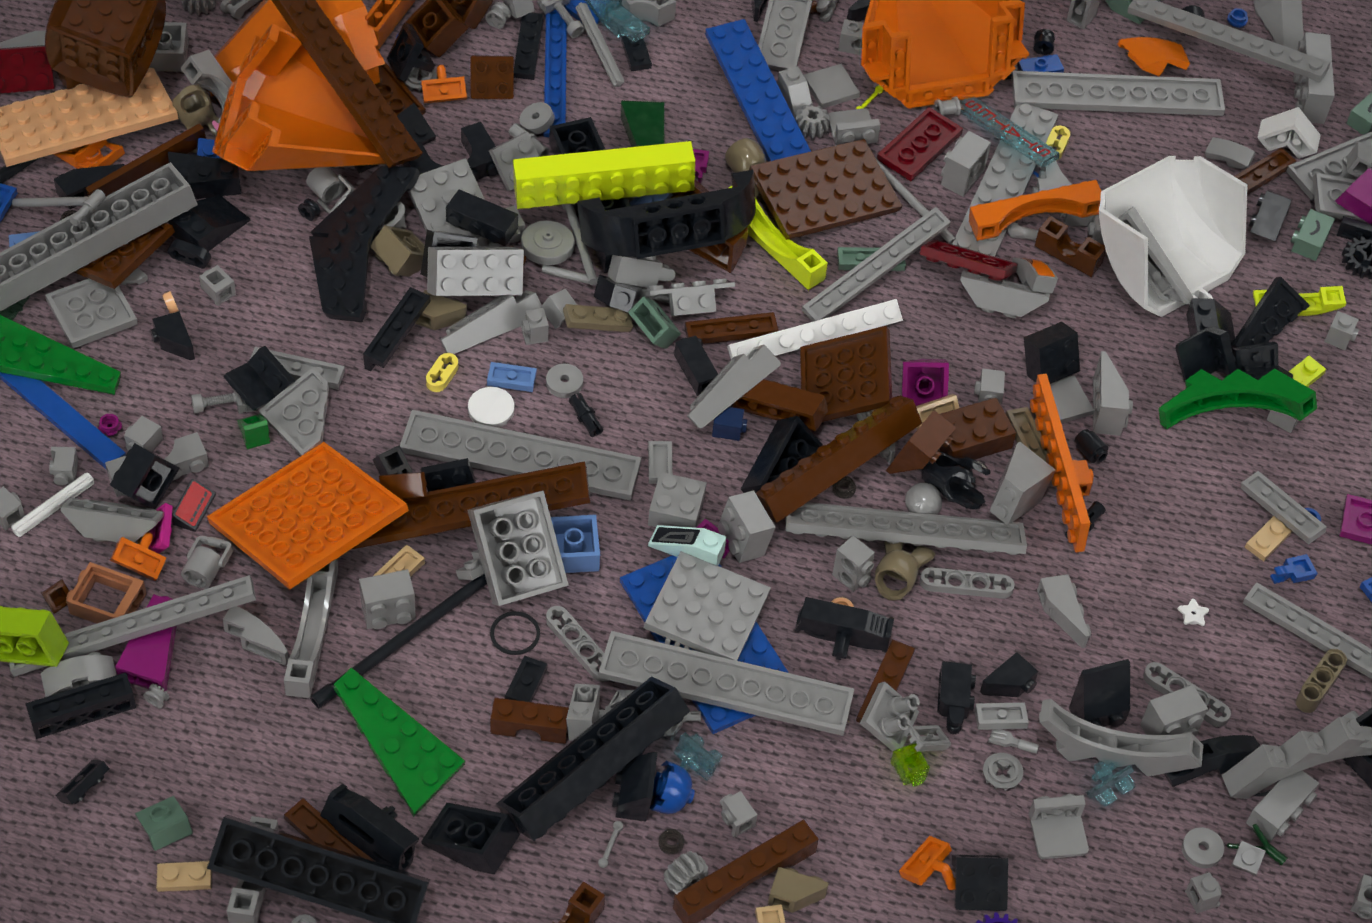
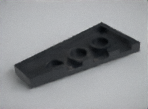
[354,103,436,174]
[1231,277,1310,348]

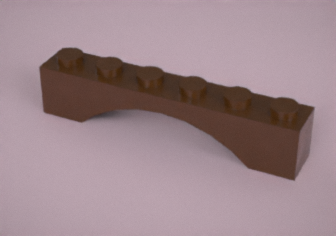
[673,819,819,923]

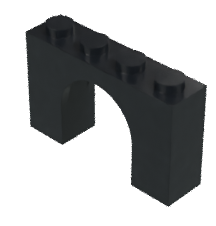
[403,122,498,181]

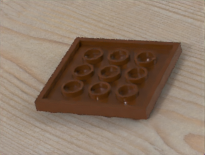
[74,223,175,289]
[800,326,892,422]

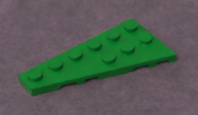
[0,315,121,395]
[334,668,465,817]

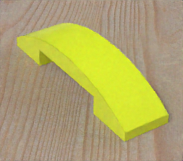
[1253,286,1346,316]

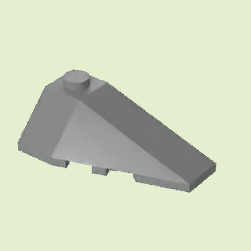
[1253,0,1304,50]

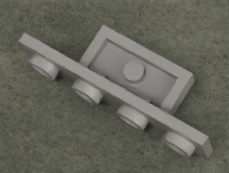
[643,278,735,316]

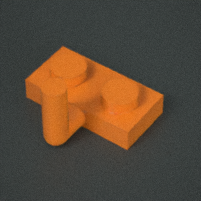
[421,65,467,104]
[110,532,167,581]
[899,836,955,890]

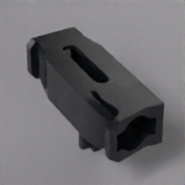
[794,597,894,660]
[320,784,419,871]

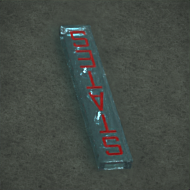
[960,97,1059,168]

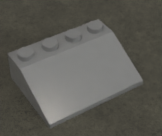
[467,490,569,606]

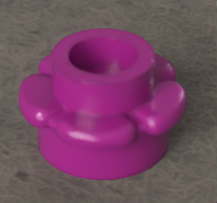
[98,414,122,436]

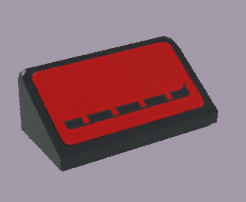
[172,479,216,532]

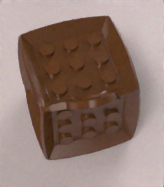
[45,0,166,97]

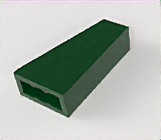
[620,100,664,147]

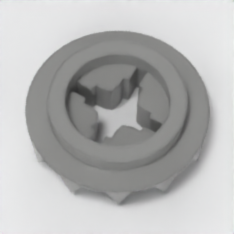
[404,67,437,92]
[982,753,1023,791]

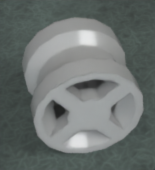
[485,2,511,29]

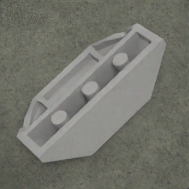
[960,270,1050,318]
[61,498,164,543]

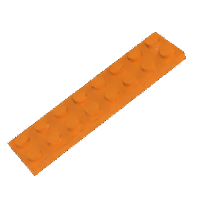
[1030,374,1090,552]

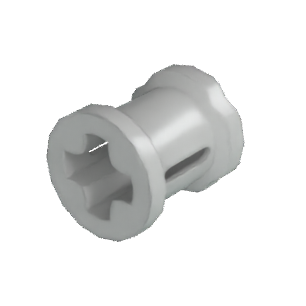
[934,96,961,116]

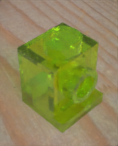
[891,744,930,786]

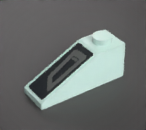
[648,525,726,566]

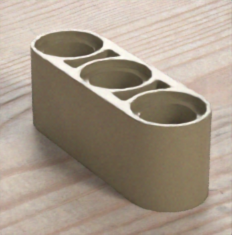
[1296,649,1347,713]

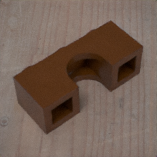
[1035,216,1106,277]
[490,697,569,744]
[552,881,605,923]

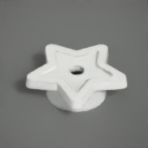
[1177,599,1209,626]

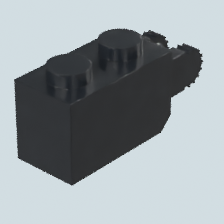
[937,661,976,735]

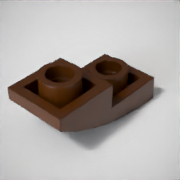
[379,472,427,499]

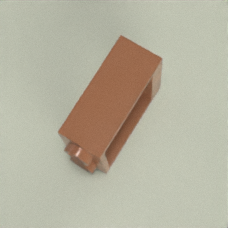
[66,562,146,623]

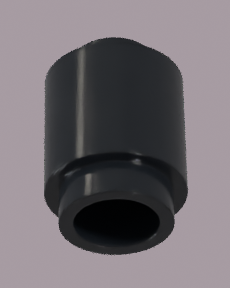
[1074,429,1108,463]

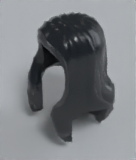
[921,450,991,509]

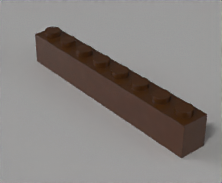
[756,396,923,523]

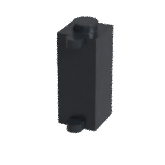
[674,335,718,396]

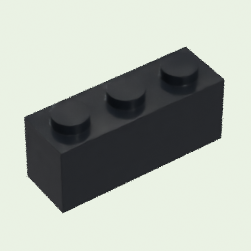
[446,189,518,247]

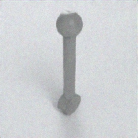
[598,821,623,868]

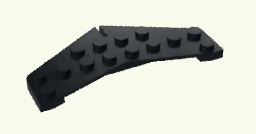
[309,165,420,322]

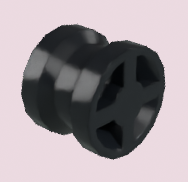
[1033,29,1055,55]

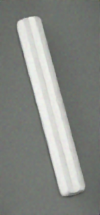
[11,473,94,537]

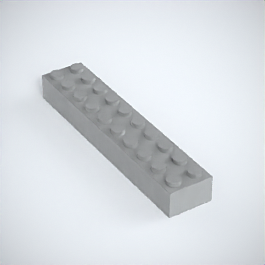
[0,162,198,311]

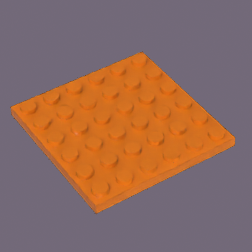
[207,442,409,589]

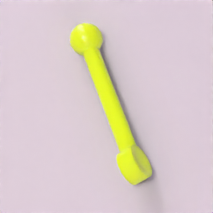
[856,85,884,109]

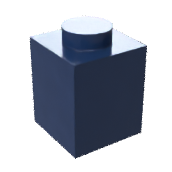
[712,407,748,441]

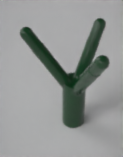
[1227,824,1287,866]

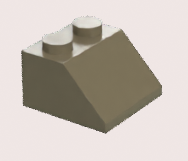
[371,225,425,277]

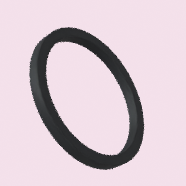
[490,611,540,655]

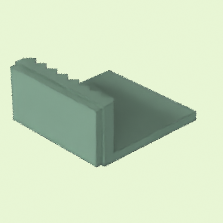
[135,796,193,851]

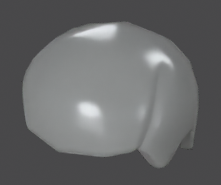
[905,483,942,515]

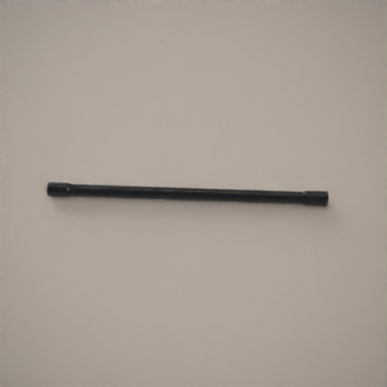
[310,574,487,709]

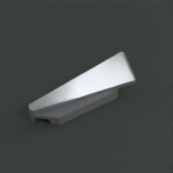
[1118,207,1193,304]
[440,290,542,354]
[687,345,781,428]

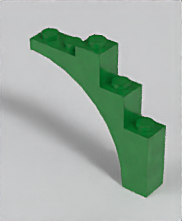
[1159,368,1317,429]

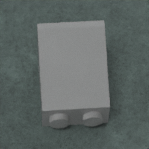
[990,442,1056,526]

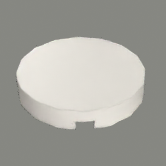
[468,387,514,428]

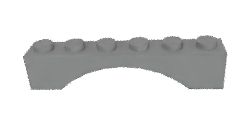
[284,559,338,699]

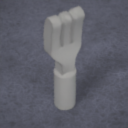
[988,729,1039,754]

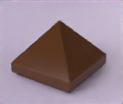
[41,579,69,614]

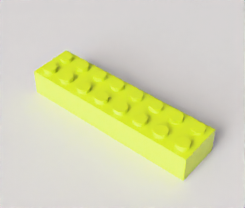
[513,141,695,209]

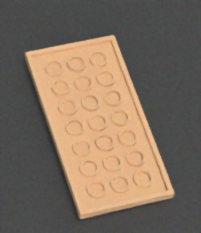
[0,68,179,167]

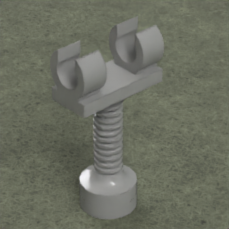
[537,0,585,38]
[191,389,253,414]

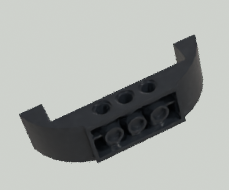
[577,170,756,259]

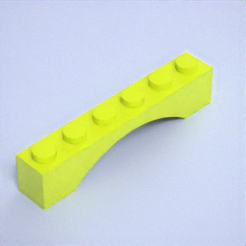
[729,186,828,290]

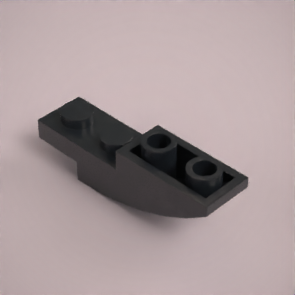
[1164,735,1261,787]

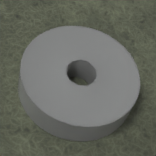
[519,102,555,135]
[546,364,583,398]
[1182,827,1224,868]

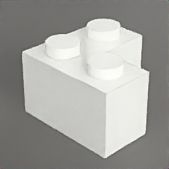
[1258,107,1320,159]

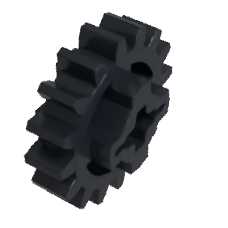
[1341,236,1372,280]

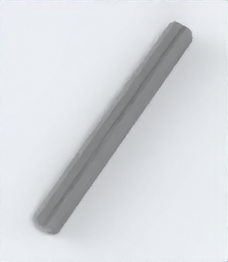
[576,2,625,87]

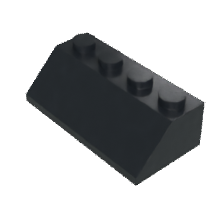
[741,416,823,493]

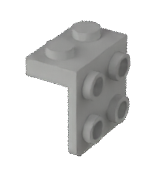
[828,108,881,146]
[1028,794,1089,859]

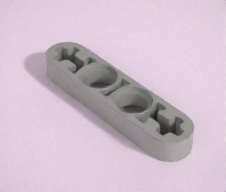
[920,567,1015,599]
[546,606,608,682]
[1143,662,1231,727]

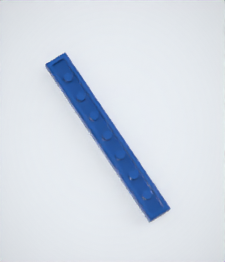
[544,8,567,137]
[0,372,126,469]

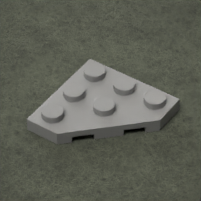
[258,367,329,456]

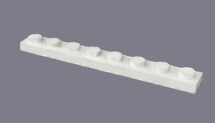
[727,299,903,359]

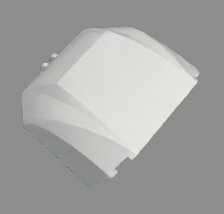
[1099,156,1247,317]

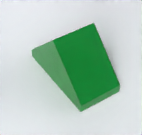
[237,414,270,449]

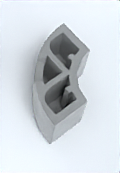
[617,0,676,27]
[41,652,116,697]

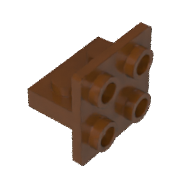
[470,55,514,99]

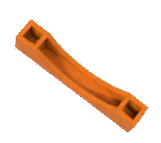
[969,180,1101,241]

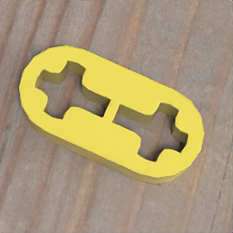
[1045,126,1070,161]
[426,353,458,392]

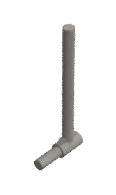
[12,189,106,225]

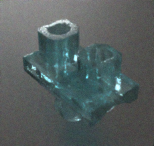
[673,733,722,781]
[1086,761,1136,807]

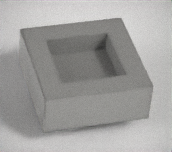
[1231,841,1266,876]

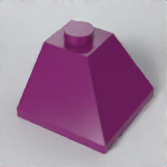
[901,359,949,406]

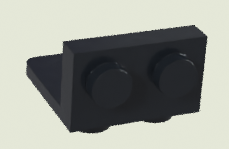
[1175,326,1237,382]
[1232,342,1293,380]

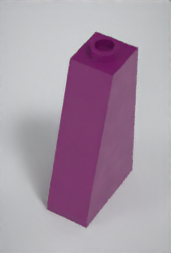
[1335,168,1372,225]
[115,594,177,692]

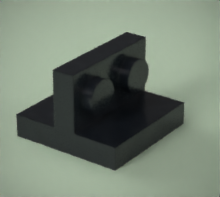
[387,22,435,81]

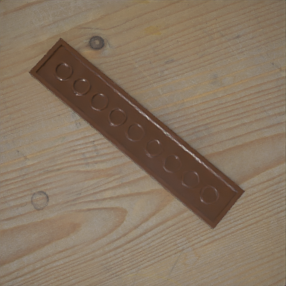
[272,0,423,168]
[352,461,591,549]

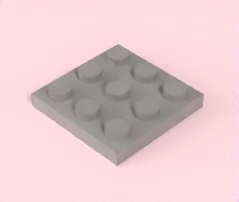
[408,158,485,233]
[45,279,138,349]

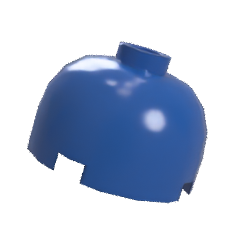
[649,761,695,814]

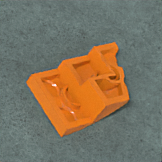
[1117,37,1190,77]
[54,140,125,169]

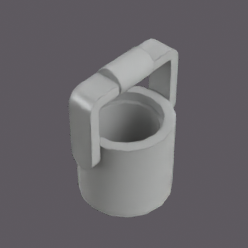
[306,167,355,214]
[181,536,233,589]

